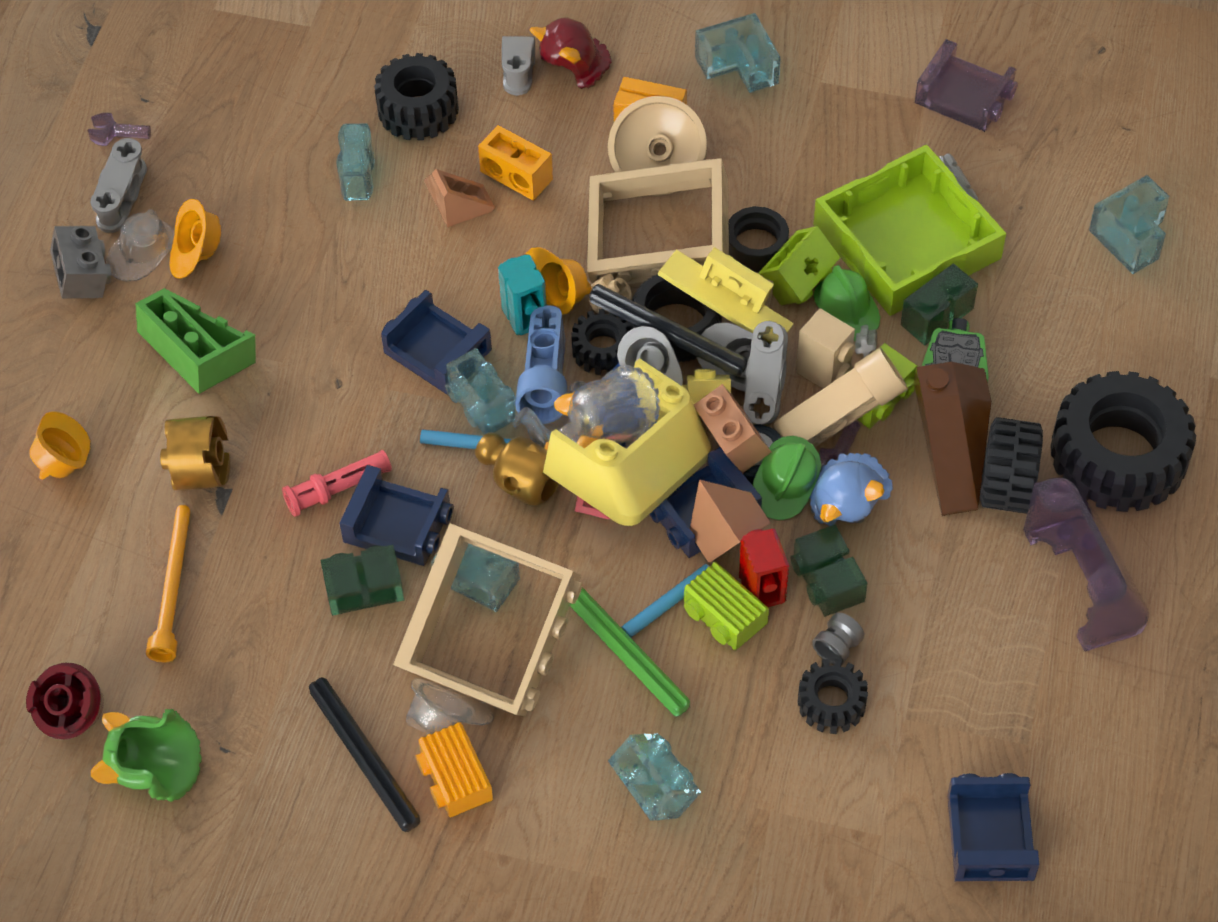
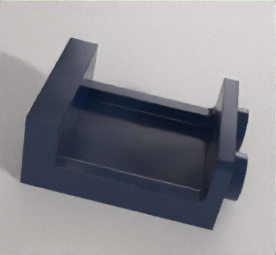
[381,290,492,394]
[649,447,762,558]
[339,465,454,566]
[947,773,1040,881]

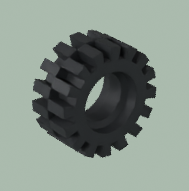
[571,309,632,375]
[798,658,868,734]

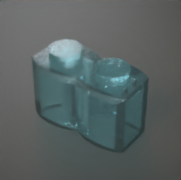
[336,123,375,201]

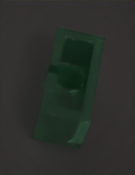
[900,263,978,345]
[790,524,868,617]
[320,545,405,616]

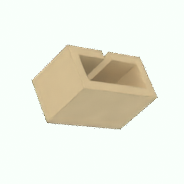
[796,309,856,389]

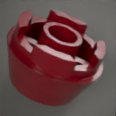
[26,662,104,740]

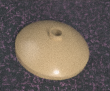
[608,96,707,196]

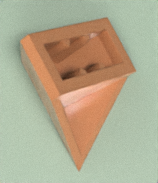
[424,169,495,227]
[690,480,771,563]

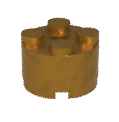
[160,416,230,491]

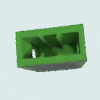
[922,318,989,382]

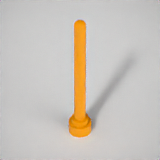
[146,505,190,662]

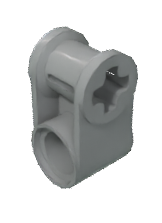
[501,36,535,96]

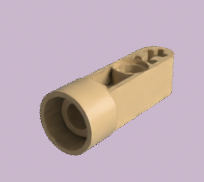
[773,347,908,447]

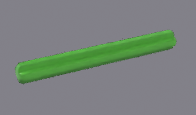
[569,587,690,716]

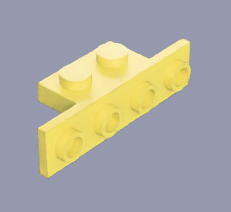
[658,247,794,345]

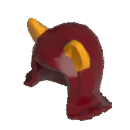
[529,17,612,89]

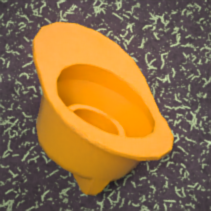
[169,199,221,279]
[525,247,592,314]
[29,411,91,480]

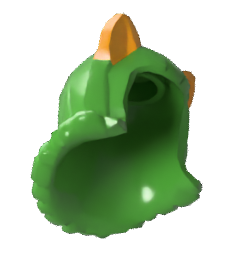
[91,709,202,802]

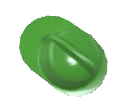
[814,265,880,341]
[753,436,821,520]

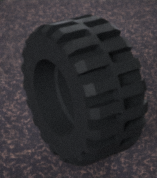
[1050,371,1197,512]

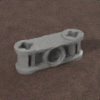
[90,138,147,233]
[744,321,788,425]

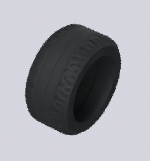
[631,274,722,363]

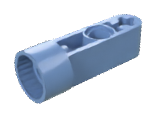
[515,305,567,424]

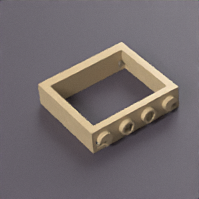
[587,158,729,288]
[393,523,582,717]

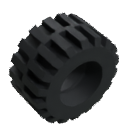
[374,53,459,141]
[980,417,1043,514]

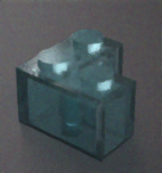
[695,13,781,93]
[1089,175,1170,274]

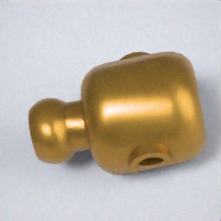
[475,432,560,506]

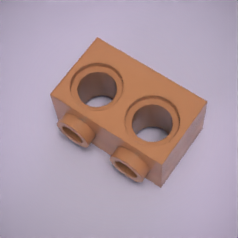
[694,384,771,473]

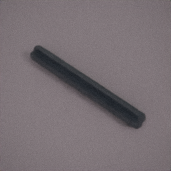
[589,284,747,377]
[309,677,420,832]

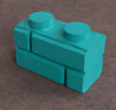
[498,254,546,336]

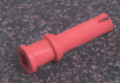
[282,450,392,517]

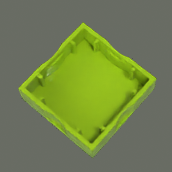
[813,144,1006,316]

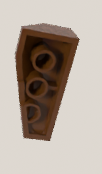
[914,361,992,516]

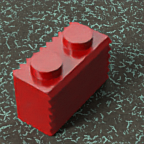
[739,528,790,607]

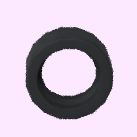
[728,206,789,272]

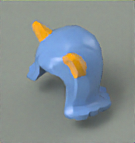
[809,453,893,527]

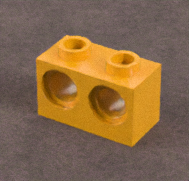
[478,125,553,201]

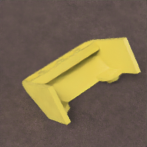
[543,358,711,526]

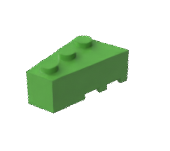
[135,288,256,394]

